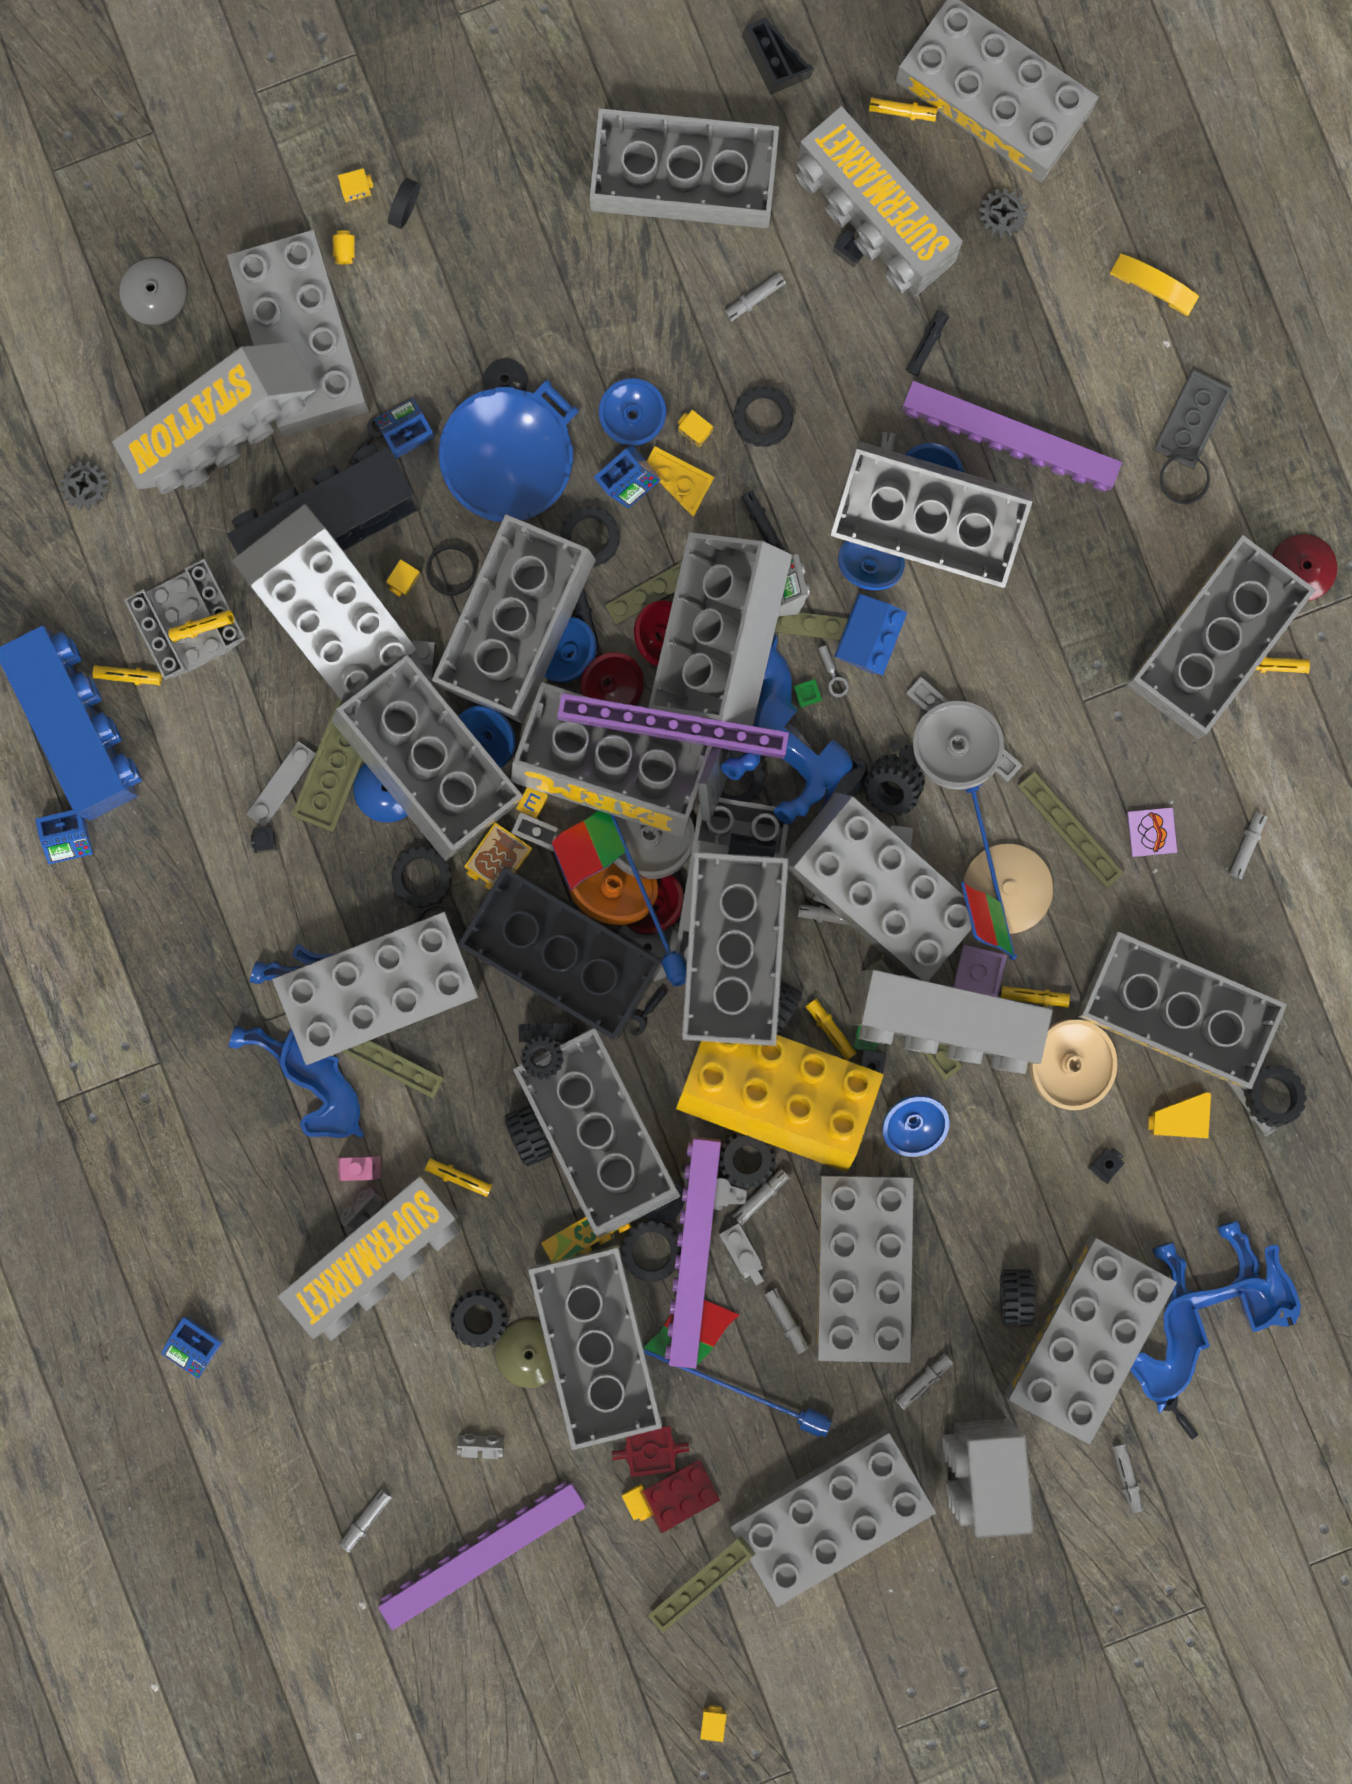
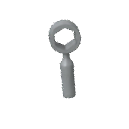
[818,645,849,698]

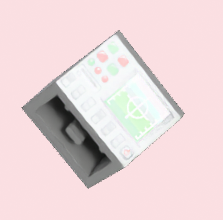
[778,554,810,617]

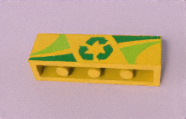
[541,1217,632,1261]

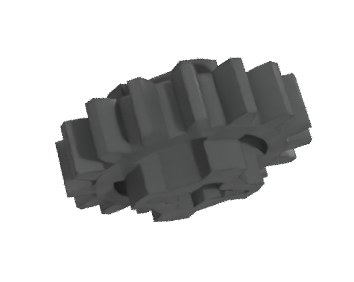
[978,188,1028,238]
[59,461,109,511]

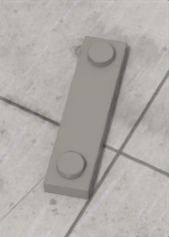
[246,741,316,827]

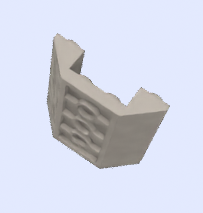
[124,559,245,680]

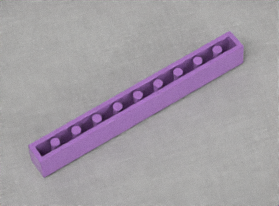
[902,381,1122,492]
[558,693,789,759]
[665,1137,721,1369]
[378,1481,586,1630]

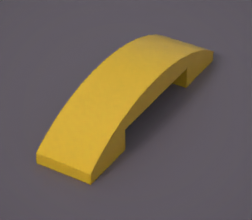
[1110,254,1199,316]

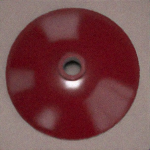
[1272,534,1337,601]
[634,601,672,667]
[580,652,644,706]
[626,875,684,935]

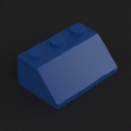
[834,594,907,675]

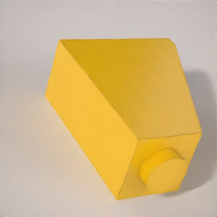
[1148,1093,1211,1138]

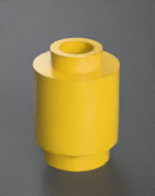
[332,231,355,264]

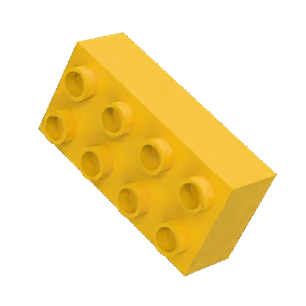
[676,1035,884,1172]

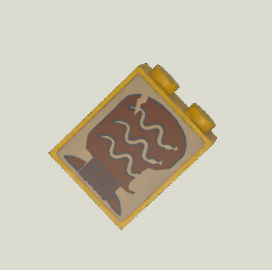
[464,823,533,890]

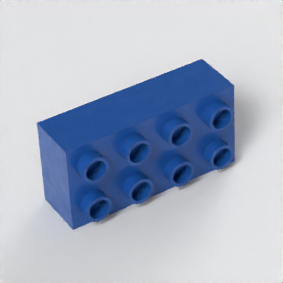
[0,626,143,821]

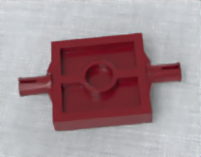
[612,1425,690,1477]

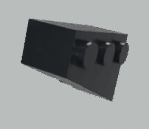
[741,18,814,95]

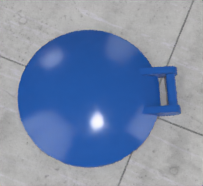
[439,379,580,522]

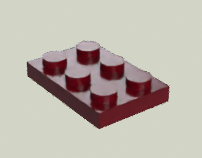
[640,1460,720,1533]

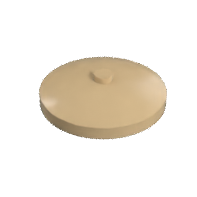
[962,844,1053,934]
[1029,1019,1117,1110]

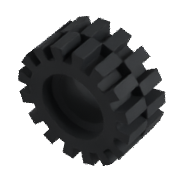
[521,1036,564,1080]

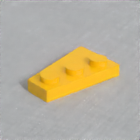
[647,446,714,518]

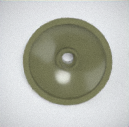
[495,1319,554,1388]

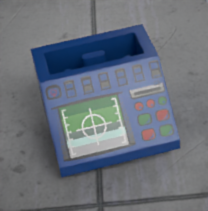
[374,398,435,459]
[594,445,662,508]
[35,810,93,864]
[161,1316,224,1379]

